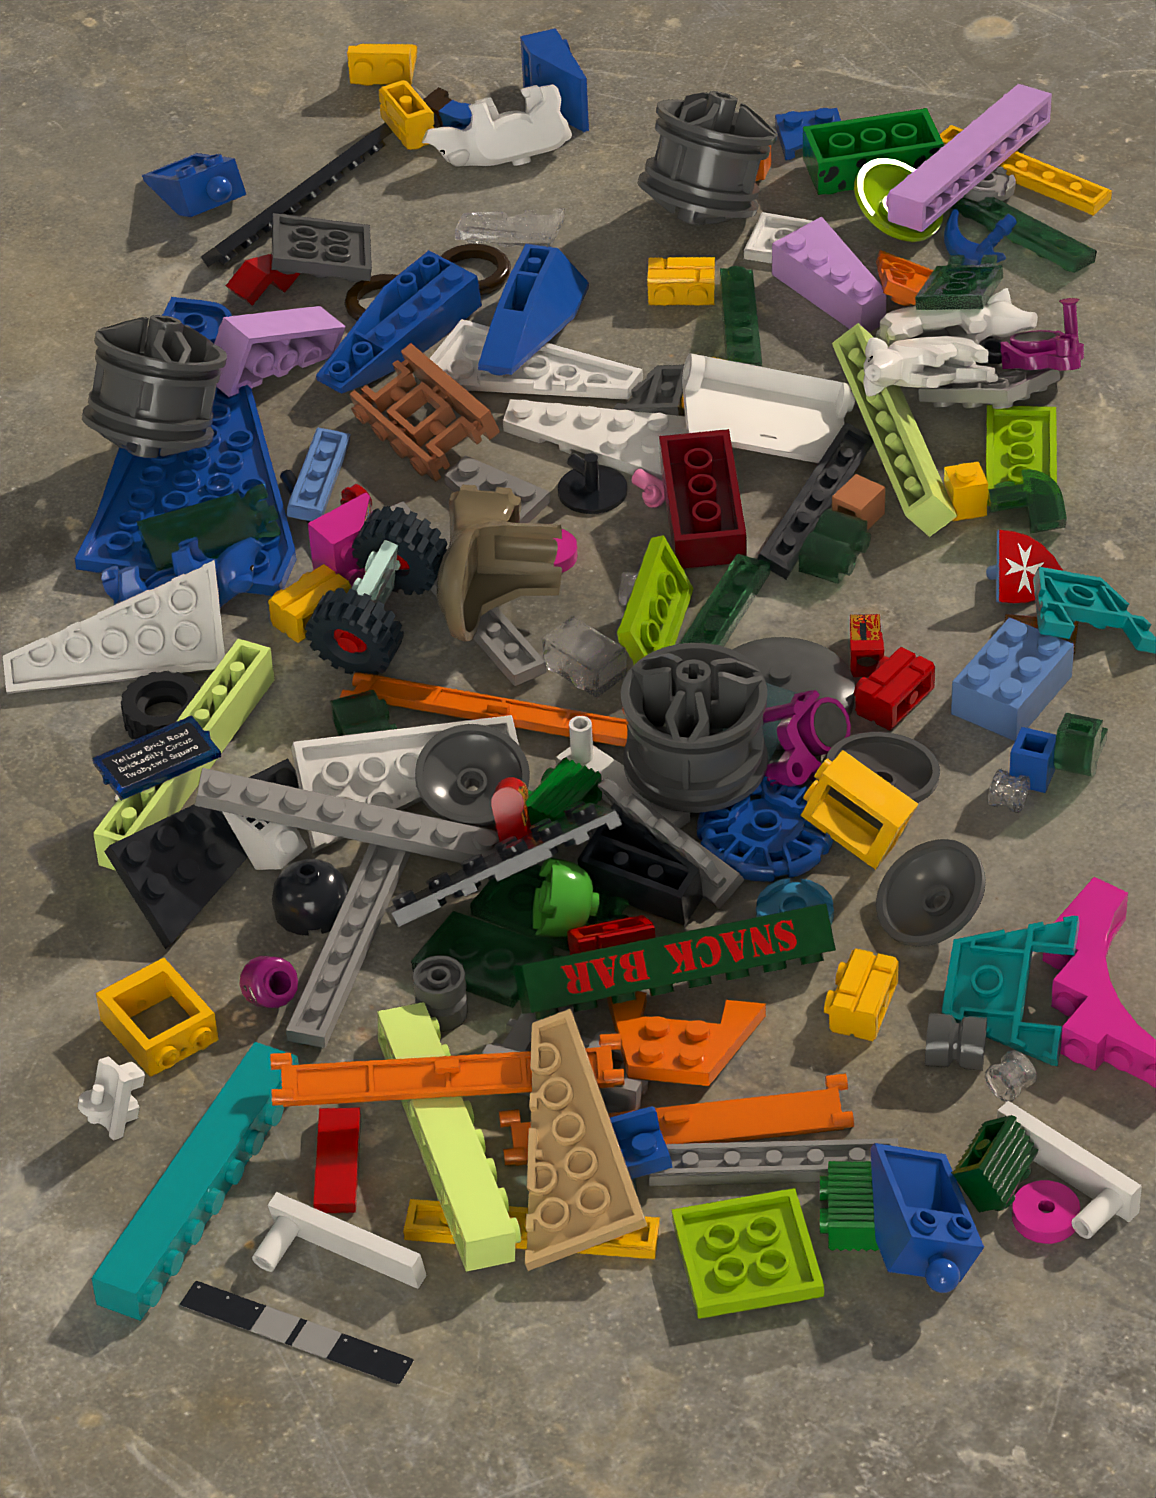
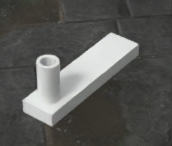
[556,716,690,829]
[997,1101,1142,1239]
[252,1192,427,1289]

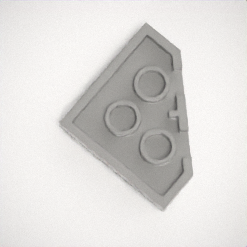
[918,368,1060,409]

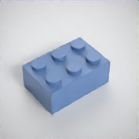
[951,617,1074,741]

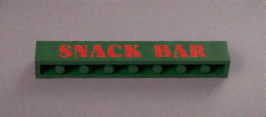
[513,903,836,1020]

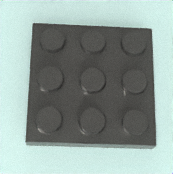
[271,213,372,282]

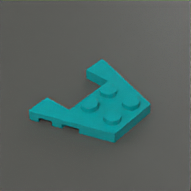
[1033,567,1156,653]
[941,916,1080,1066]

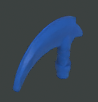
[944,209,1017,270]

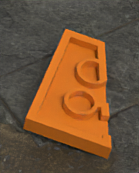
[876,250,941,306]

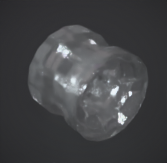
[988,769,1030,813]
[984,1050,1037,1102]

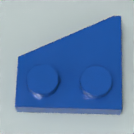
[775,108,841,160]

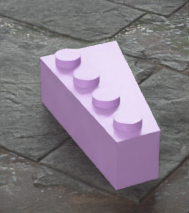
[772,216,887,332]
[214,306,346,397]

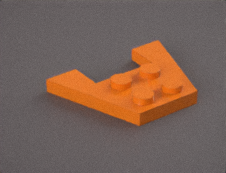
[607,991,766,1086]

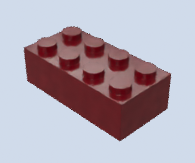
[659,429,747,569]

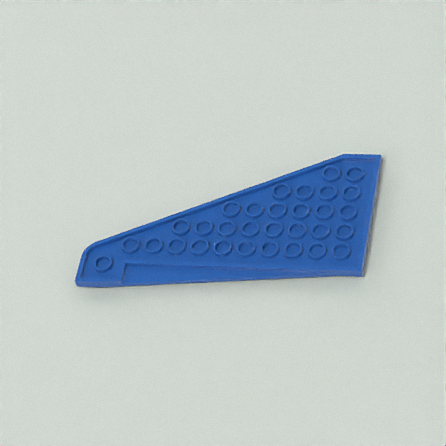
[75,297,297,596]

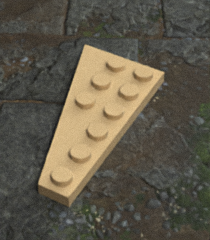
[525,1009,648,1271]

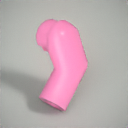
[632,469,665,508]

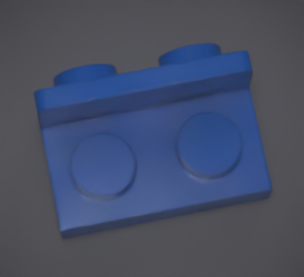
[610,1106,673,1179]

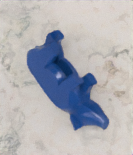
[101,537,265,608]

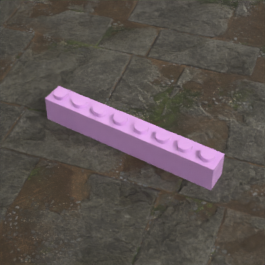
[886,84,1052,232]

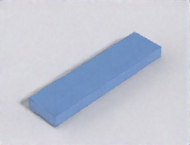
[286,427,350,521]

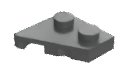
[614,364,685,416]

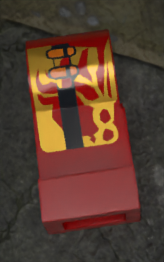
[850,614,884,677]
[491,777,531,842]

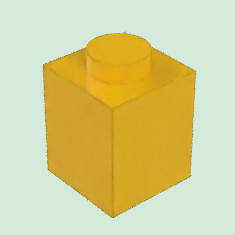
[944,461,988,521]

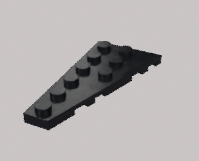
[385,800,622,927]

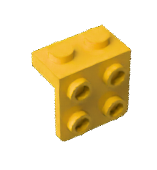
[347,44,417,86]

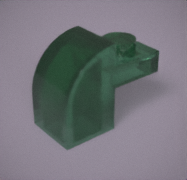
[988,469,1067,534]
[1054,713,1108,777]

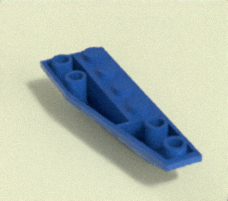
[478,244,589,376]
[316,250,482,394]

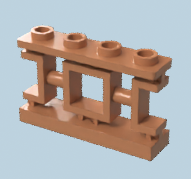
[349,343,500,482]

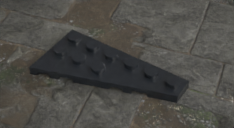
[104,758,299,949]

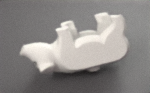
[422,84,572,167]
[876,288,1038,347]
[863,336,998,397]

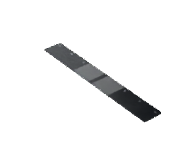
[180,1281,414,1385]

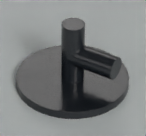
[558,453,627,514]

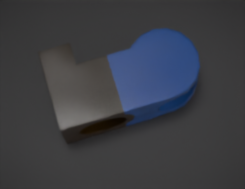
[423,87,472,130]

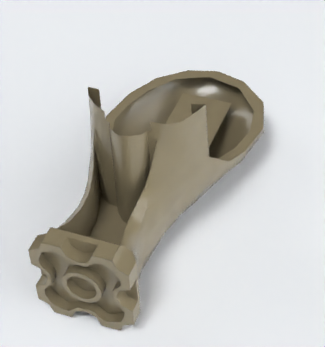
[437,484,562,642]

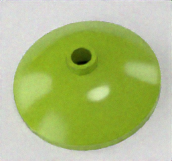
[854,158,943,242]

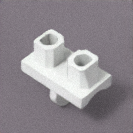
[78,1056,145,1141]

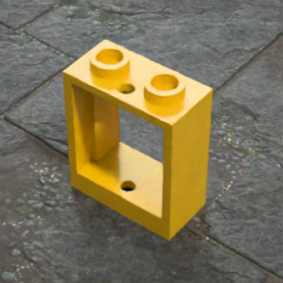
[800,750,919,870]
[96,957,219,1077]

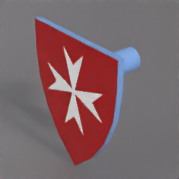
[986,530,1063,604]

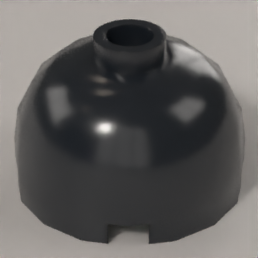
[272,859,349,936]

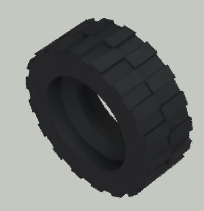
[121,671,200,743]

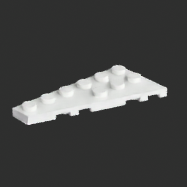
[415,319,643,400]
[503,399,686,480]
[3,560,225,694]
[291,715,519,853]

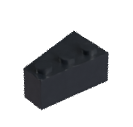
[577,803,703,926]

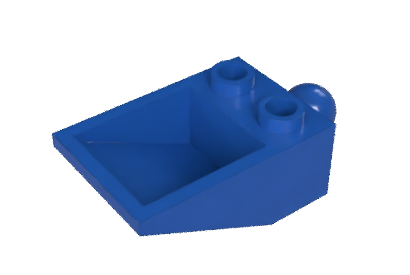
[520,28,589,132]
[142,153,247,217]
[870,1143,984,1293]

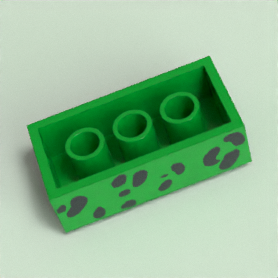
[803,108,944,195]

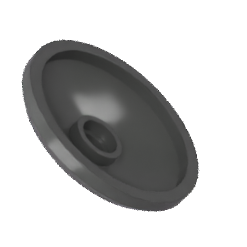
[415,724,530,827]
[826,732,940,803]
[876,839,986,947]

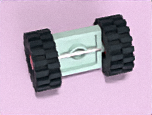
[305,506,448,675]

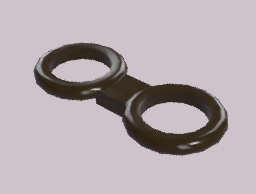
[344,243,511,321]

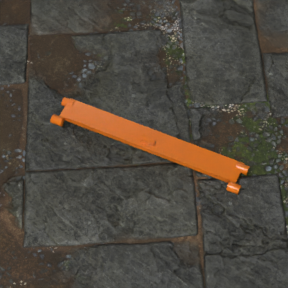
[340,672,628,747]
[270,1033,625,1107]
[499,1073,854,1166]

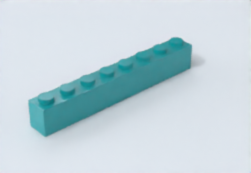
[91,1042,299,1321]

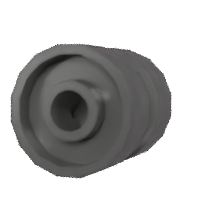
[413,956,468,1032]
[925,1013,987,1071]

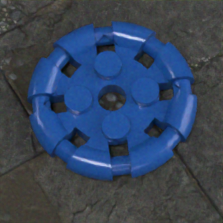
[696,776,834,882]

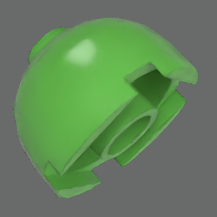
[533,858,599,938]

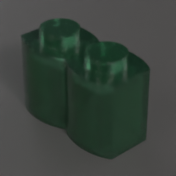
[799,509,871,584]
[330,690,397,736]

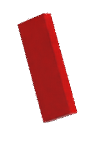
[313,1107,361,1213]

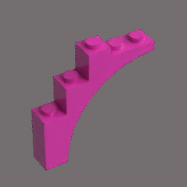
[1042,877,1156,1088]

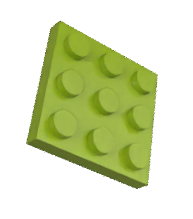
[671,1188,824,1319]

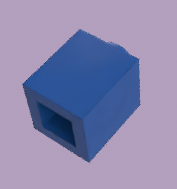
[1009,727,1058,793]

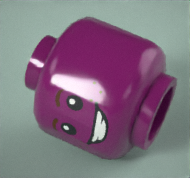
[239,956,298,1008]

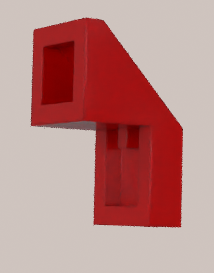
[225,253,301,306]

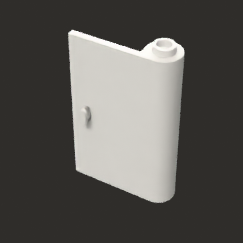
[682,353,855,463]

